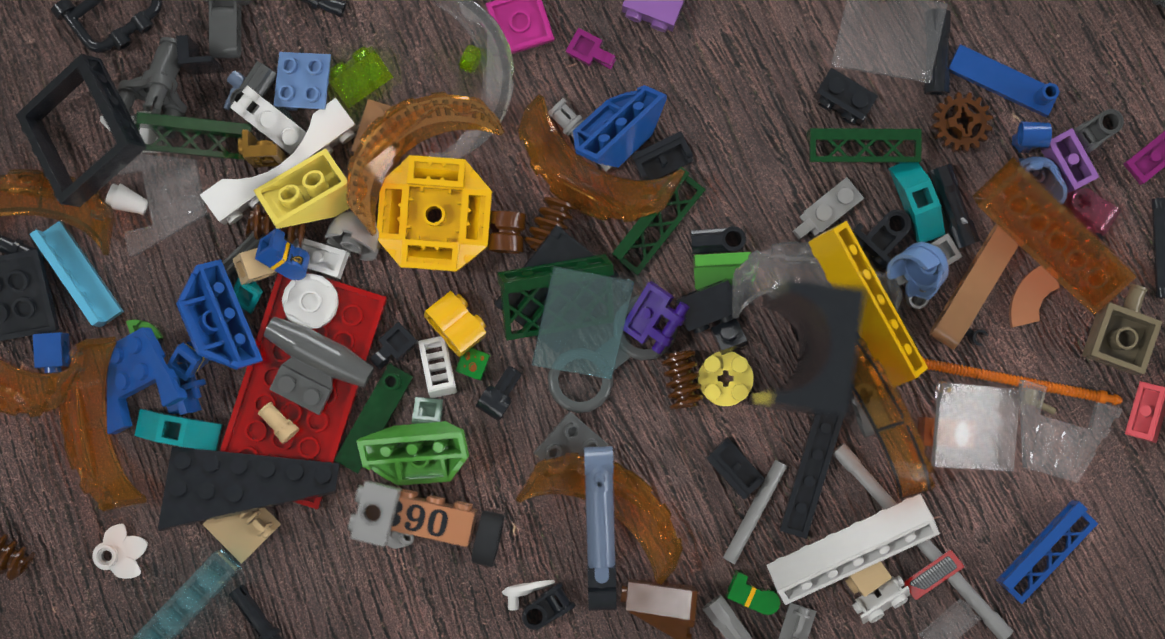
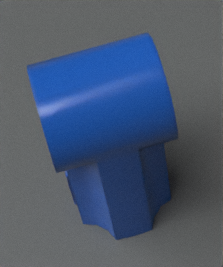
[1012,121,1052,153]

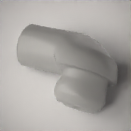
[387,531,414,549]

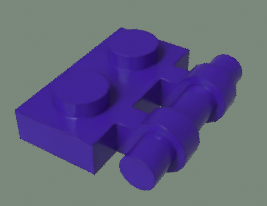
[620,281,690,354]

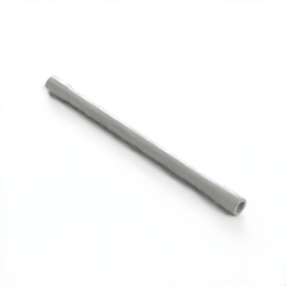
[833,443,1013,639]

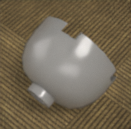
[325,211,381,261]

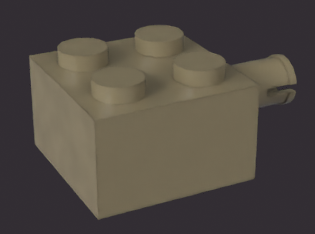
[1082,284,1163,375]

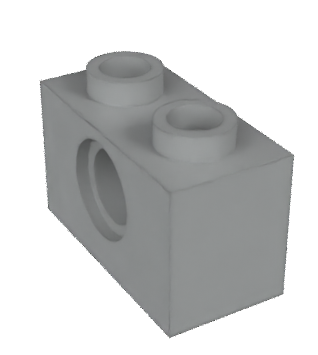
[348,480,402,547]

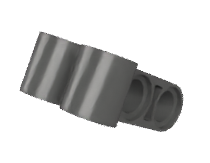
[203,0,252,58]

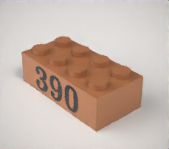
[366,489,478,547]

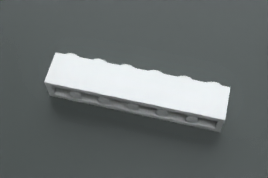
[767,494,940,605]

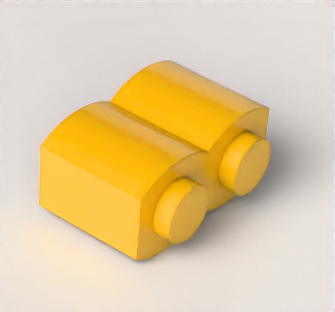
[424,291,487,357]

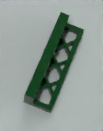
[133,112,251,161]
[807,128,922,163]
[612,167,706,276]

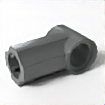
[230,61,277,113]

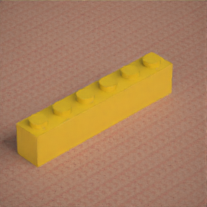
[808,221,928,389]

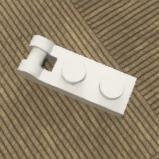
[230,86,307,155]

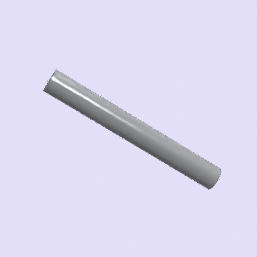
[723,460,787,564]

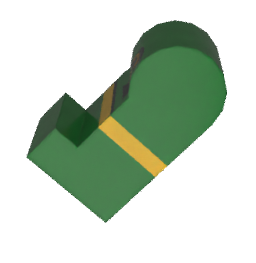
[725,570,780,615]

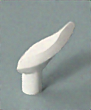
[502,580,555,610]

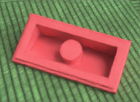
[1125,381,1165,444]

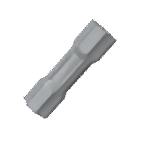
[702,594,753,639]

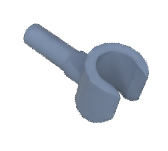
[223,71,246,110]

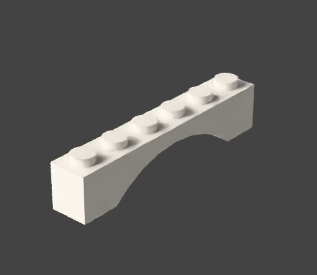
[200,98,358,225]

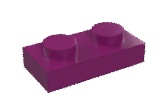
[1123,130,1165,185]

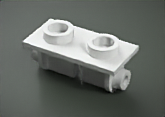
[852,575,910,624]

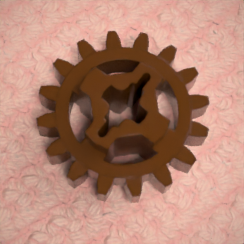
[931,92,993,153]

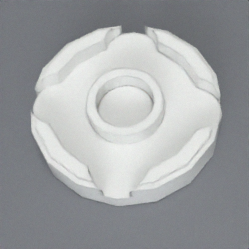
[282,273,339,329]

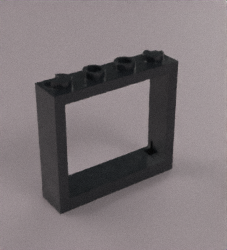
[16,53,147,207]

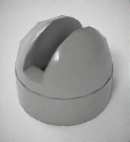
[904,290,929,309]

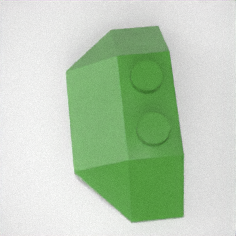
[357,421,469,485]

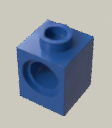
[33,332,71,373]

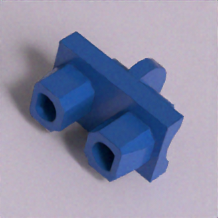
[167,363,206,415]

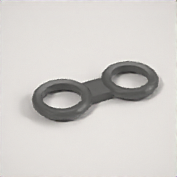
[547,296,678,413]

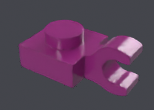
[565,28,616,70]

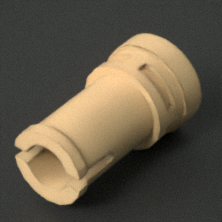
[258,402,299,444]

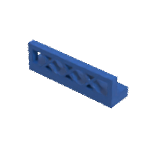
[996,500,1098,604]

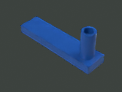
[948,44,1060,117]

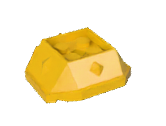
[377,155,492,272]

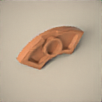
[1009,261,1060,328]

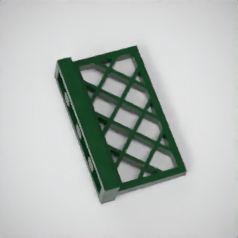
[497,254,614,341]

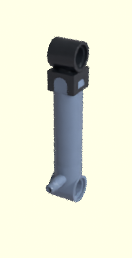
[584,446,617,611]

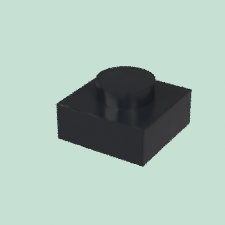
[711,318,747,355]

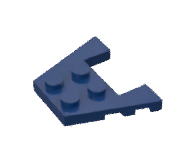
[106,327,188,434]

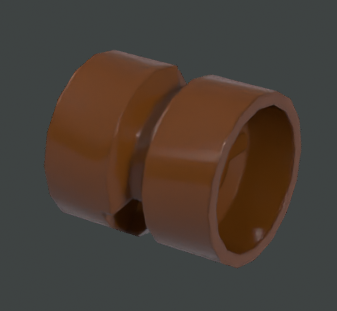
[487,211,526,254]

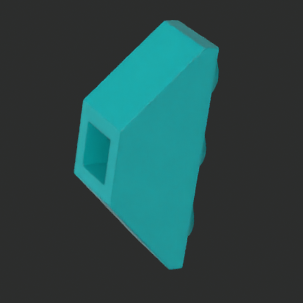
[888,163,945,242]
[134,409,223,451]

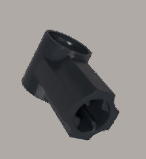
[691,226,746,254]

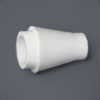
[105,183,149,215]

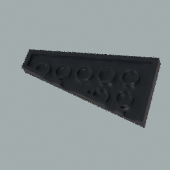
[158,446,340,531]

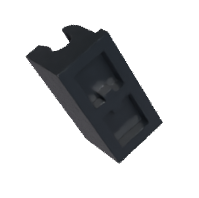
[631,131,693,186]
[705,437,765,500]

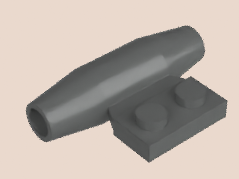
[264,317,374,415]

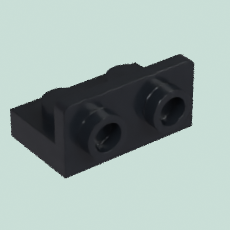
[813,67,878,126]

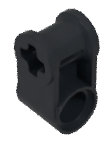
[522,582,576,630]

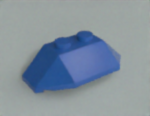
[573,85,667,168]
[176,259,263,370]

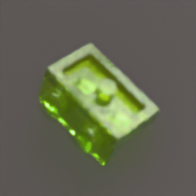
[329,46,393,109]

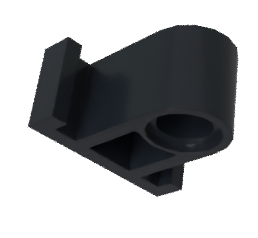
[852,209,911,270]

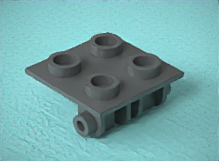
[533,411,608,486]

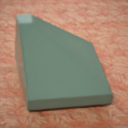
[412,397,443,424]

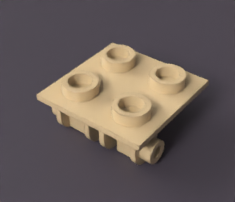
[203,508,281,564]

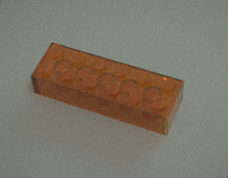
[972,157,1137,315]

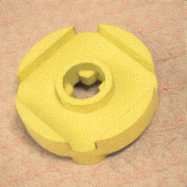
[697,351,754,406]

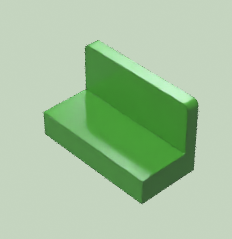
[693,252,751,290]

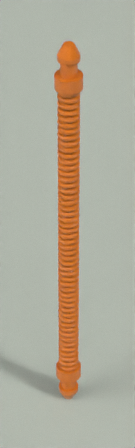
[922,356,1123,405]

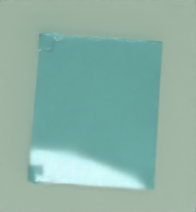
[532,266,634,379]

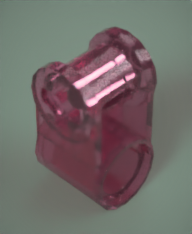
[1063,188,1121,236]

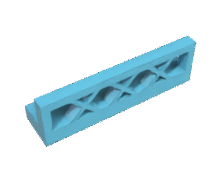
[29,221,124,327]

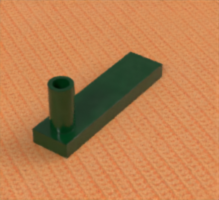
[334,363,414,474]

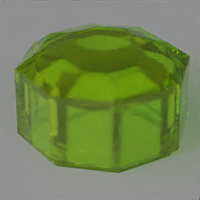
[459,44,482,74]

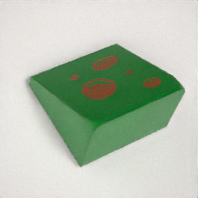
[456,348,491,381]

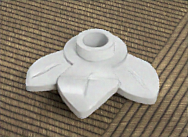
[92,524,148,579]

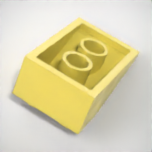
[253,148,352,229]

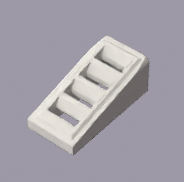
[418,336,457,398]

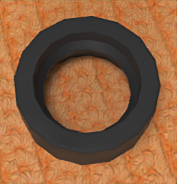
[471,510,505,567]

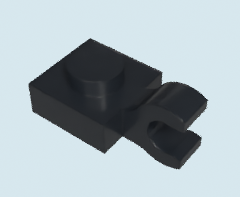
[369,321,419,370]

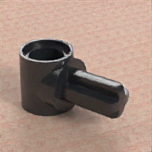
[475,366,521,422]

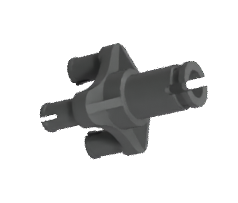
[117,37,187,139]

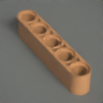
[929,221,1023,350]

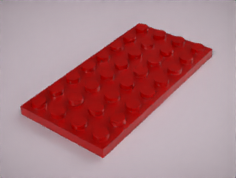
[220,272,387,510]

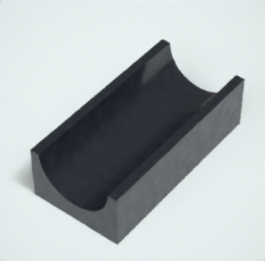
[747,279,865,415]

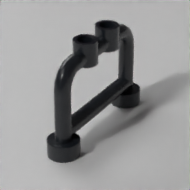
[51,0,163,53]

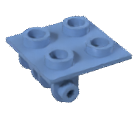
[273,52,331,111]

